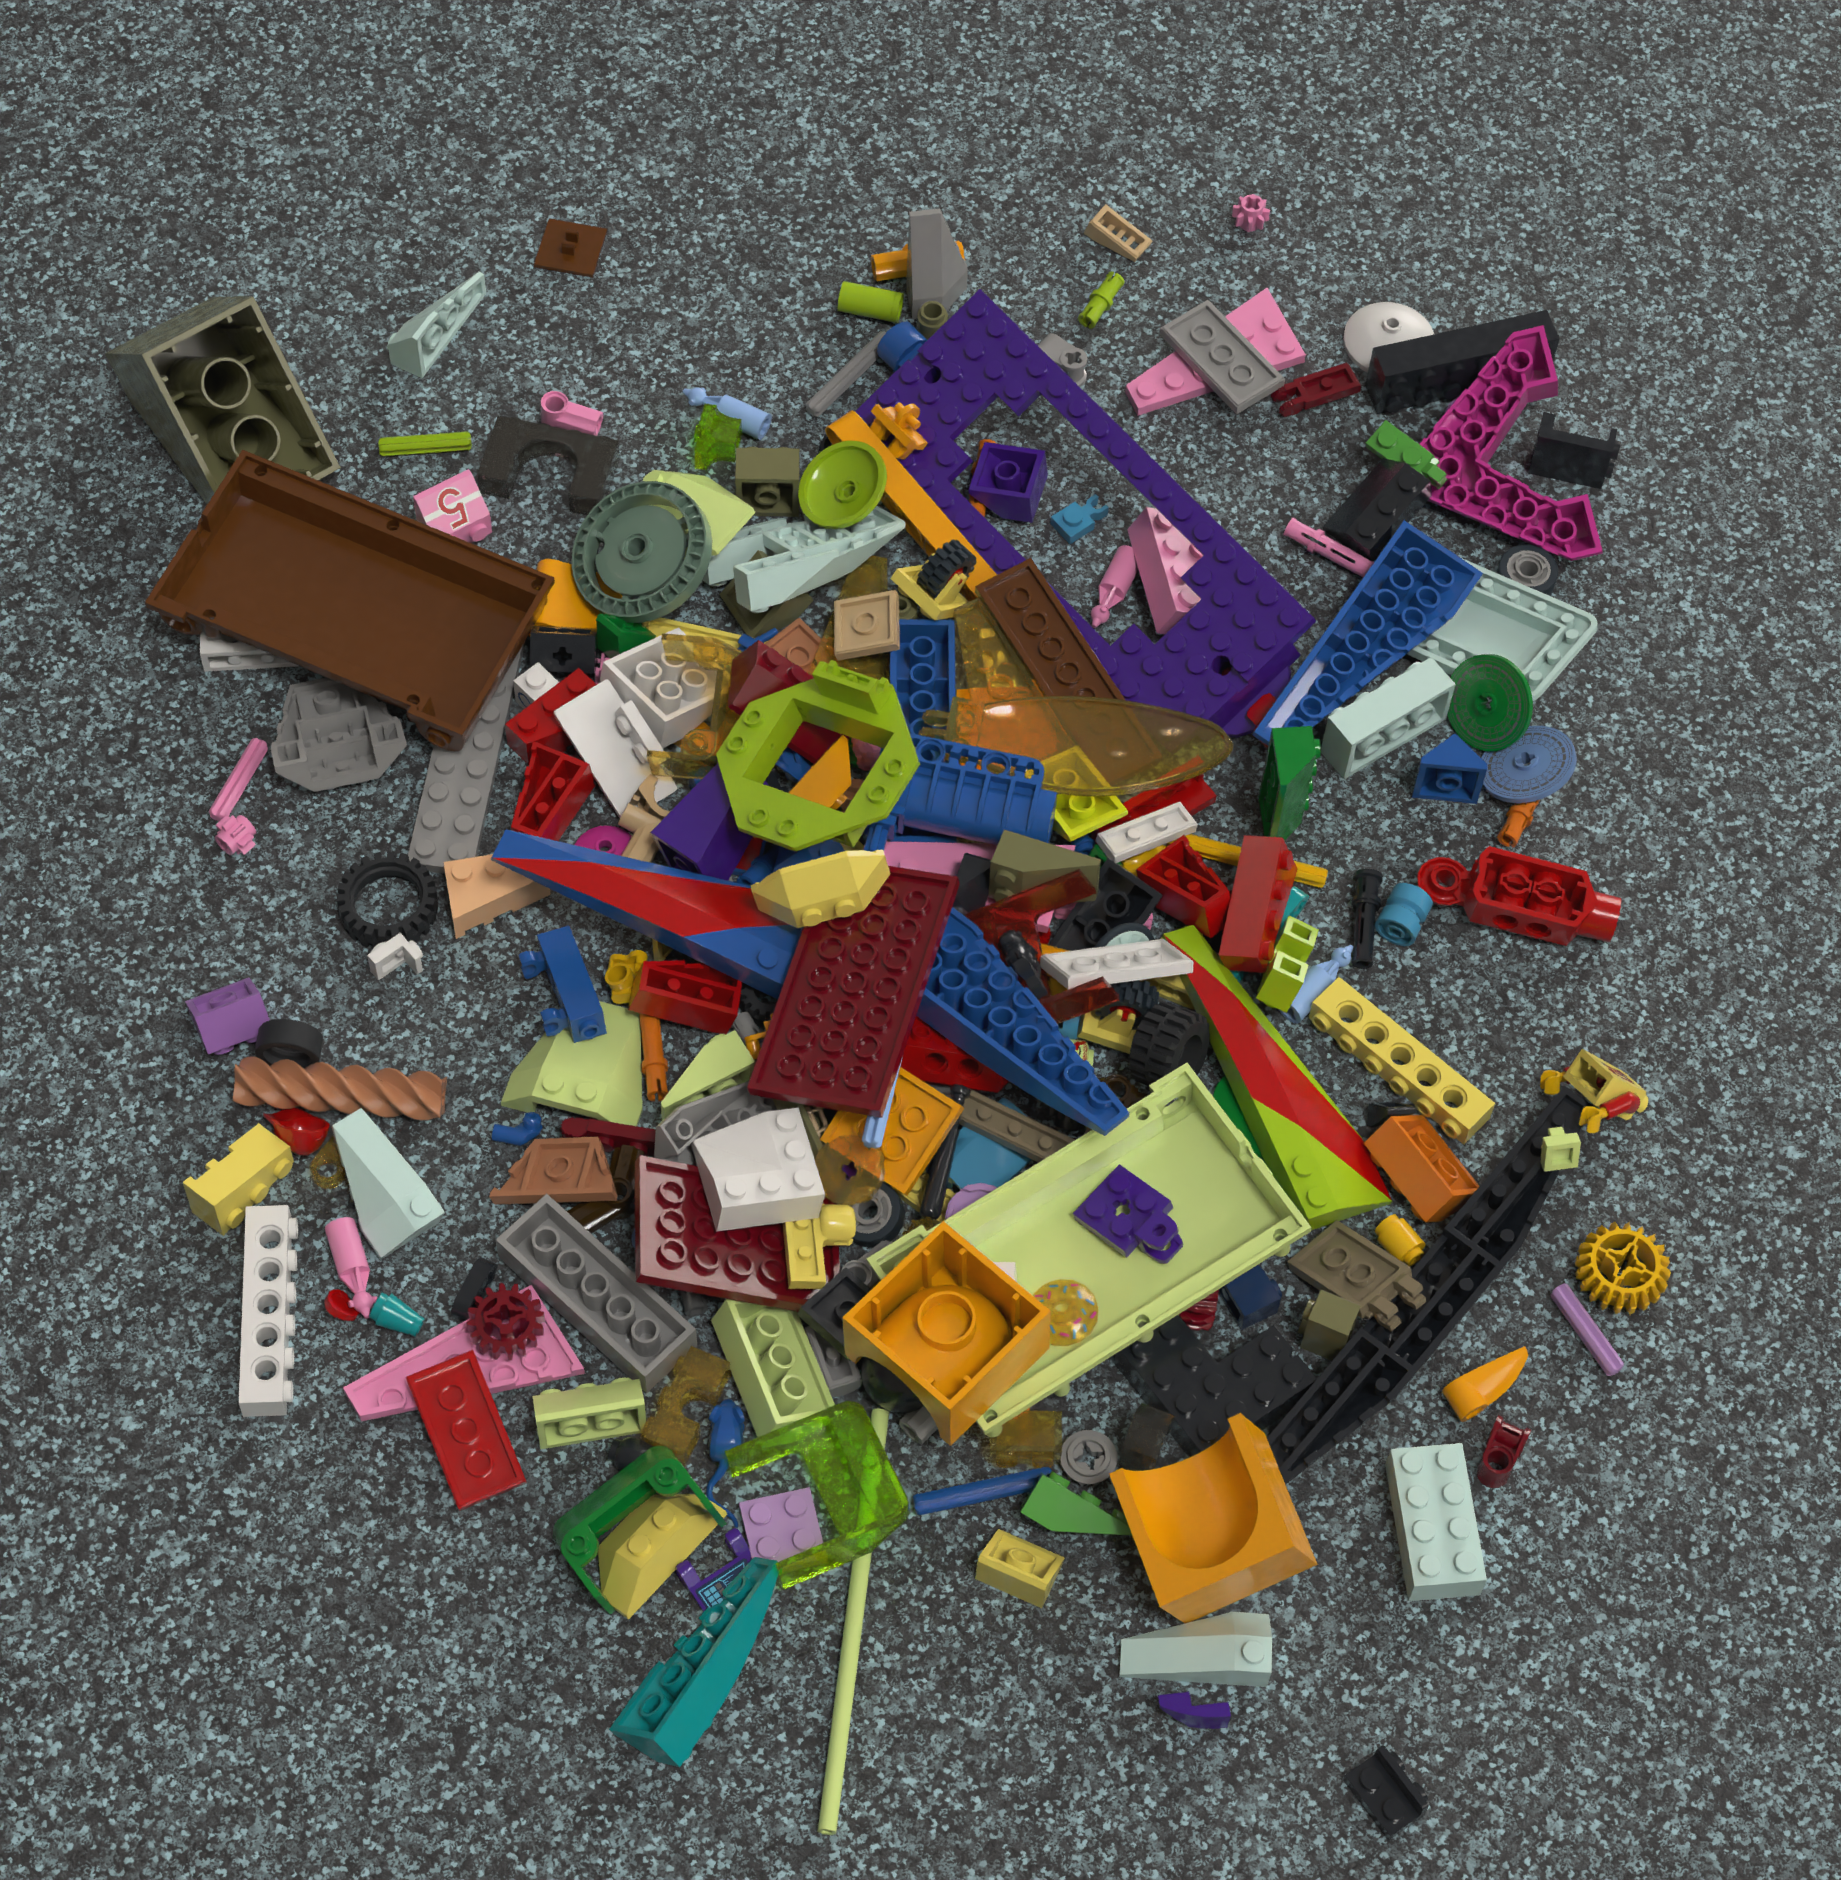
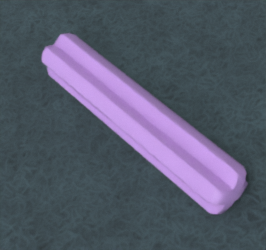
[1551,1283,1624,1376]

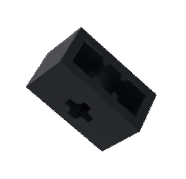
[530,625,598,677]

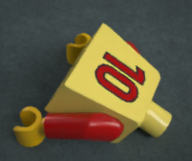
[1540,1049,1648,1133]

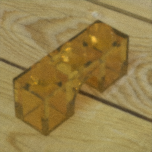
[642,1346,731,1467]

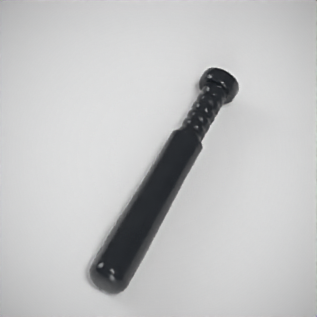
[920,1084,971,1220]

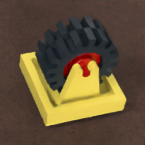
[890,539,977,620]
[1077,980,1160,1054]

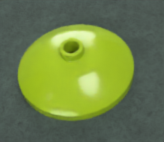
[798,441,887,529]

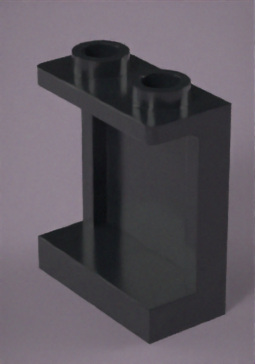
[1528,412,1621,489]

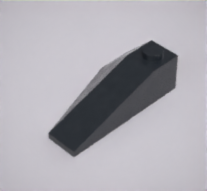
[1042,858,1164,980]

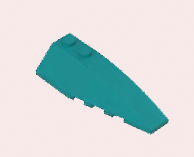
[609,1557,781,1767]

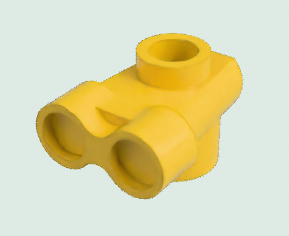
[605,950,648,1004]

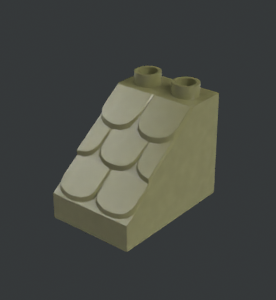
[105,296,341,504]

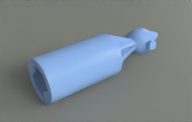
[683,387,772,440]
[1279,945,1353,1024]

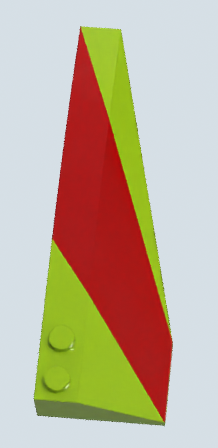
[1162,925,1392,1230]

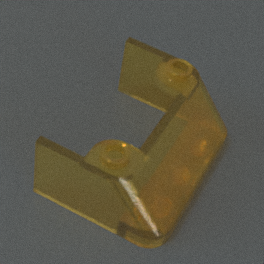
[647,634,743,779]

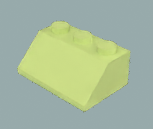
[532,1377,647,1449]

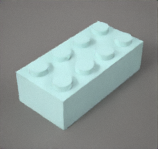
[1321,657,1456,779]
[1385,1443,1487,1601]

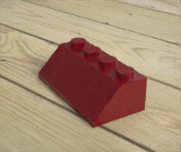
[728,640,851,764]

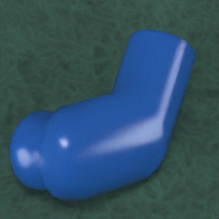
[492,1112,543,1146]

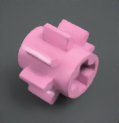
[1232,194,1270,232]
[215,815,256,855]

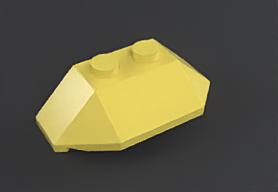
[751,850,890,928]
[598,1494,727,1619]

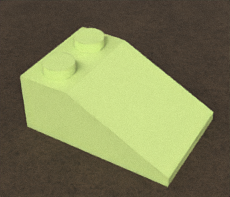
[661,1030,755,1121]

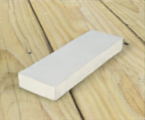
[1096,802,1198,863]

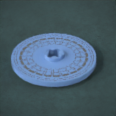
[1481,726,1577,803]

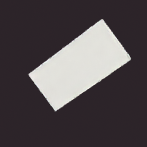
[1040,939,1194,990]

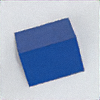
[1412,733,1487,804]

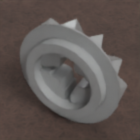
[1060,1430,1117,1486]

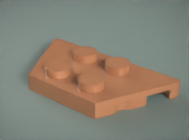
[489,1137,618,1205]

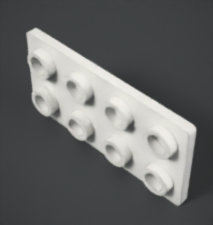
[553,679,677,818]

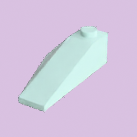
[387,272,486,378]
[1119,1612,1272,1687]

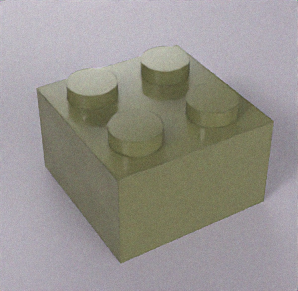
[735,447,800,517]

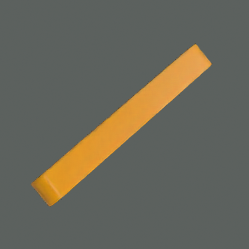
[825,410,998,628]

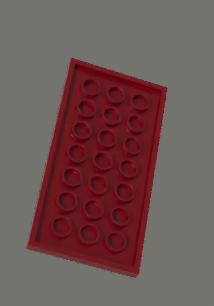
[747,866,960,1118]

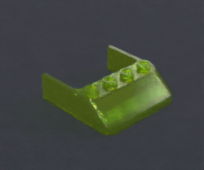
[724,1401,910,1590]

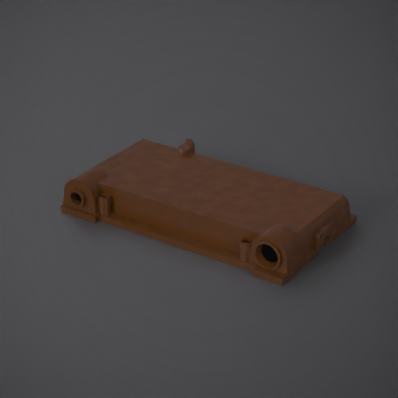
[145,450,555,751]

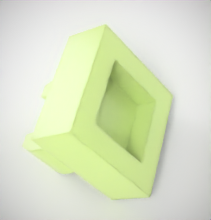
[1540,1127,1581,1172]

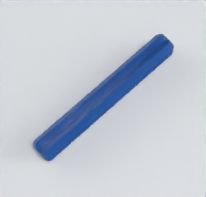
[913,1467,1052,1515]

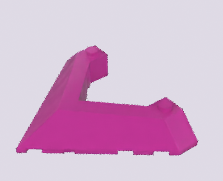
[1419,325,1603,561]

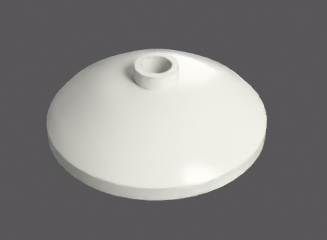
[1343,302,1434,373]

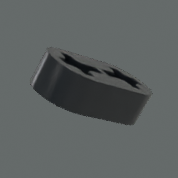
[451,1257,497,1321]

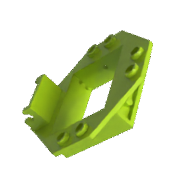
[716,660,920,851]

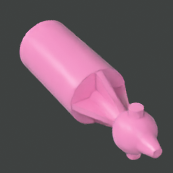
[1091,545,1139,628]
[325,1217,377,1319]

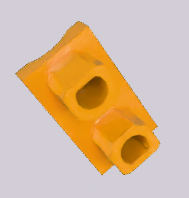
[870,403,928,459]

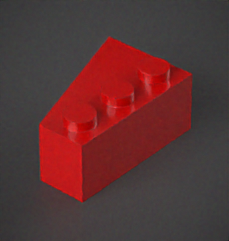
[1136,835,1231,938]

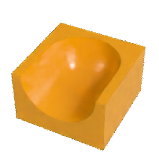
[842,1221,1051,1446]
[1109,1413,1318,1623]

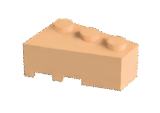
[443,854,550,939]

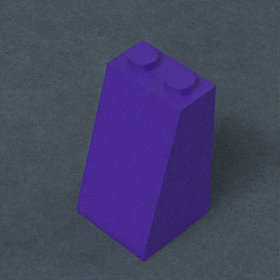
[650,763,769,880]

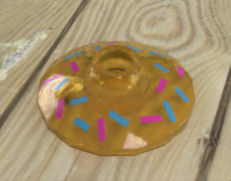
[1033,1279,1099,1346]

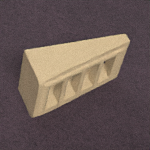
[1084,204,1152,262]

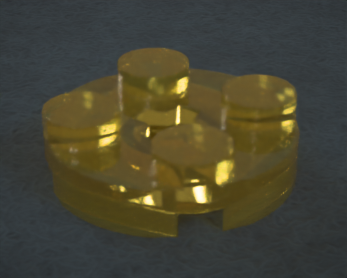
[815,1135,885,1205]

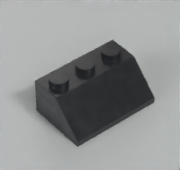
[1323,458,1432,561]

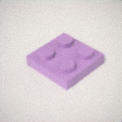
[739,1487,826,1569]

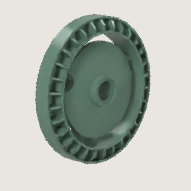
[571,481,712,623]

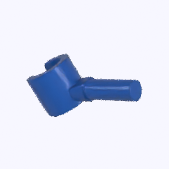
[737,628,778,653]

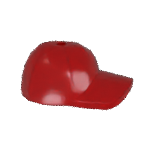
[263,1108,330,1155]

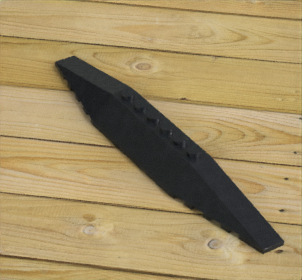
[1267,1086,1593,1485]

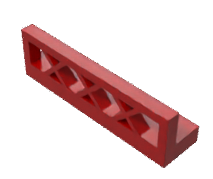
[1091,758,1217,844]

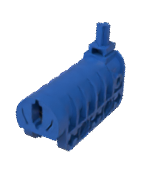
[864,733,1057,852]

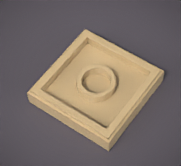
[834,590,900,661]

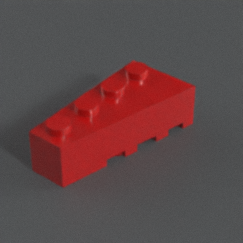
[1219,835,1298,973]

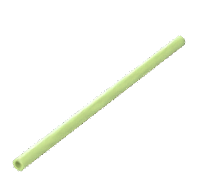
[818,1408,889,1835]

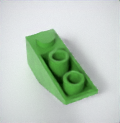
[1019,1471,1132,1535]

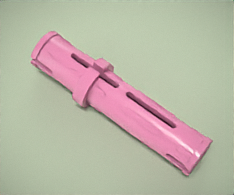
[1284,518,1374,577]

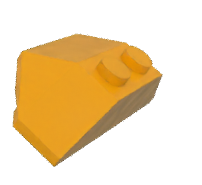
[753,735,851,838]

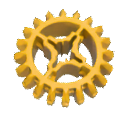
[1575,1222,1671,1315]

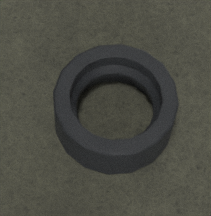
[255,1019,323,1068]

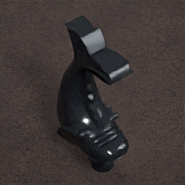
[998,929,1048,1000]

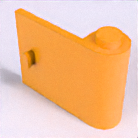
[529,559,622,637]

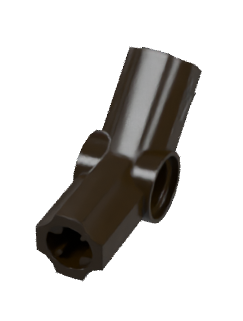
[567,1144,645,1234]

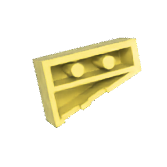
[183,1123,294,1236]

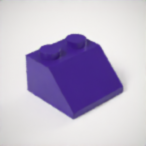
[969,442,1048,523]

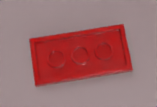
[406,1350,527,1511]

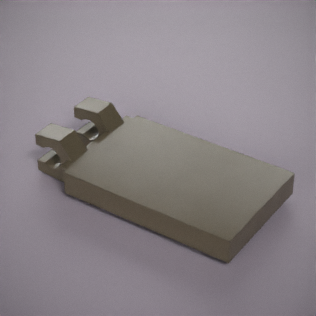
[1287,1220,1426,1331]

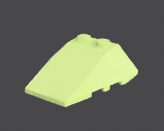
[639,470,756,559]
[501,1001,643,1126]

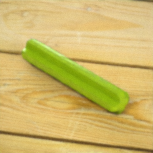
[378,432,472,456]

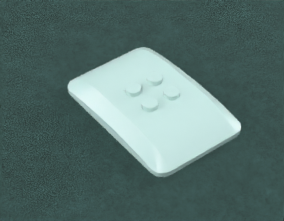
[1407,558,1597,701]

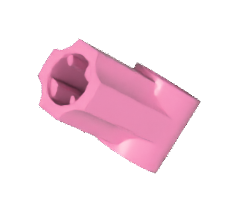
[541,391,603,439]

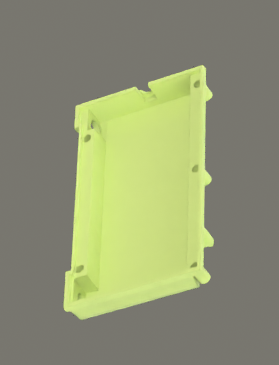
[866,1063,1311,1437]

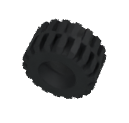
[1129,1001,1210,1086]

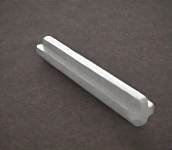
[806,331,886,417]

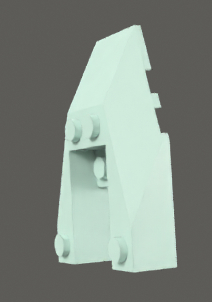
[703,506,905,613]

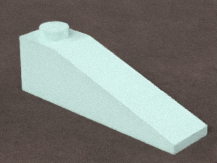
[332,1108,445,1260]

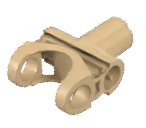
[618,774,670,863]

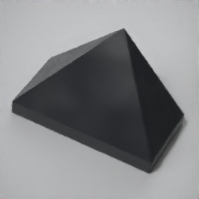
[952,853,991,926]

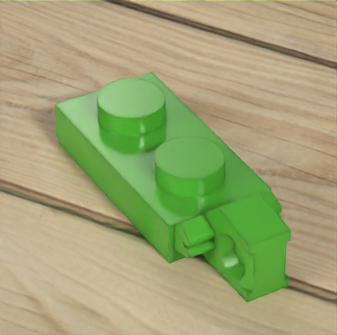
[1366,420,1447,489]

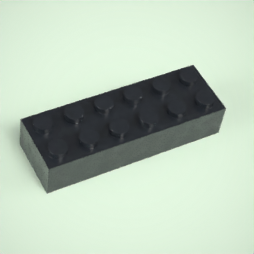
[1365,310,1560,414]

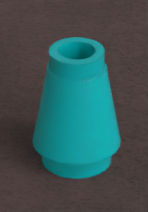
[369,1292,425,1337]

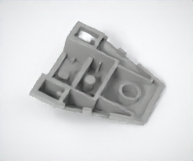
[270,677,407,792]

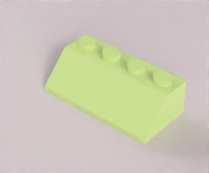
[711,1299,838,1445]

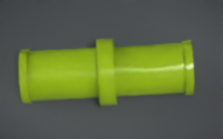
[1078,271,1125,329]

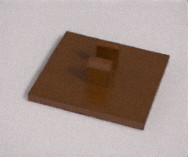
[534,218,607,278]

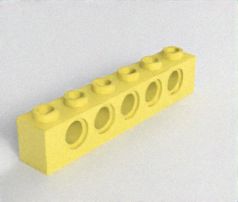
[1309,977,1495,1145]

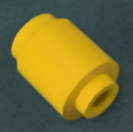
[1375,1214,1426,1266]

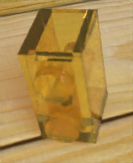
[988,1410,1062,1468]

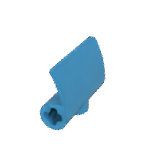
[930,1098,1032,1189]

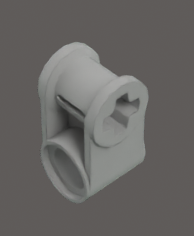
[1038,333,1087,387]

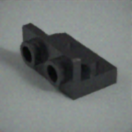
[1343,1745,1429,1841]

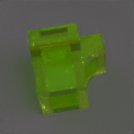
[694,403,742,470]

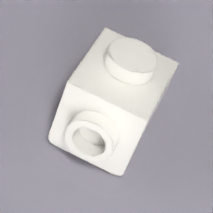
[367,933,423,980]

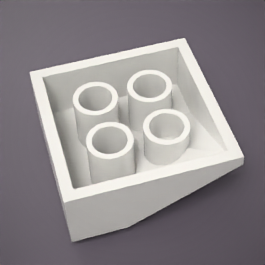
[599,627,731,748]
[691,1108,825,1232]

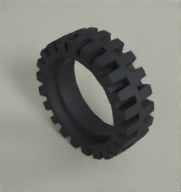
[337,851,438,948]

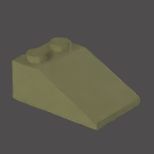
[989,829,1101,908]

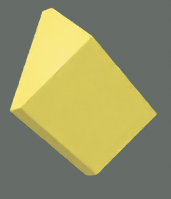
[975,1529,1065,1608]

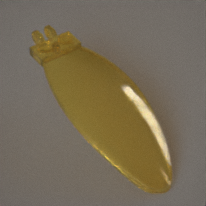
[919,696,1233,796]

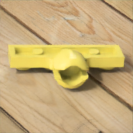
[782,1204,856,1289]

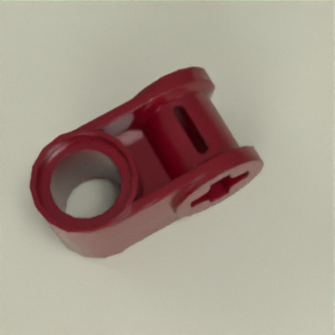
[1477,1415,1532,1488]

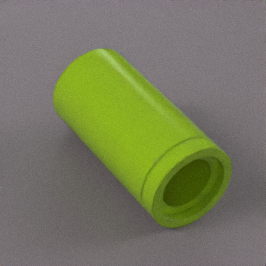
[837,281,904,323]

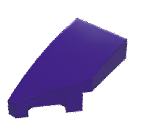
[1158,1692,1231,1729]

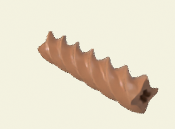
[233,1056,447,1120]

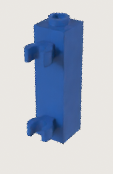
[518,926,607,1043]

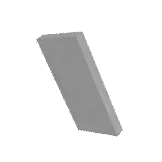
[1160,300,1285,414]

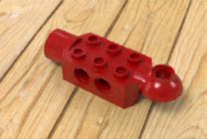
[1418,846,1621,946]
[900,1016,1009,1093]

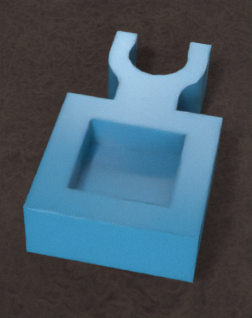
[1050,494,1109,544]

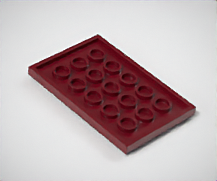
[635,1155,840,1312]

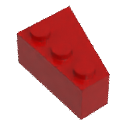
[505,668,597,765]
[511,741,595,841]
[628,960,742,1035]

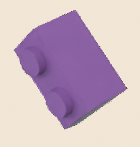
[185,977,270,1055]

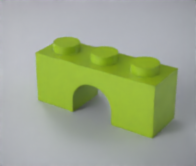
[1256,916,1319,1013]

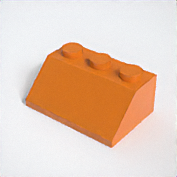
[1364,1115,1480,1223]

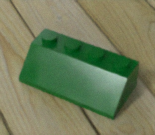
[1258,726,1321,841]

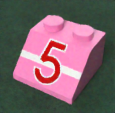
[413,469,492,543]

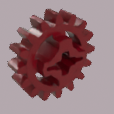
[466,1283,545,1361]

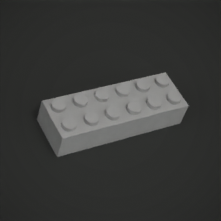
[496,1194,697,1393]

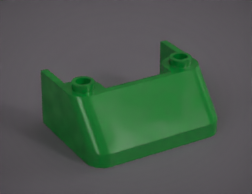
[553,1446,727,1615]

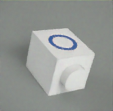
[513,662,559,709]

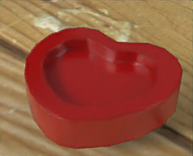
[324,1289,360,1321]

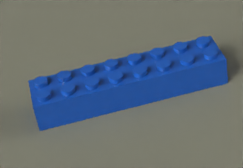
[889,619,957,843]

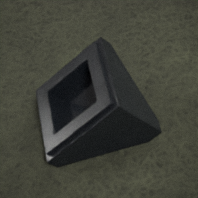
[1367,1101,1416,1127]

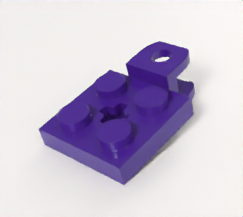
[1073,1164,1183,1264]

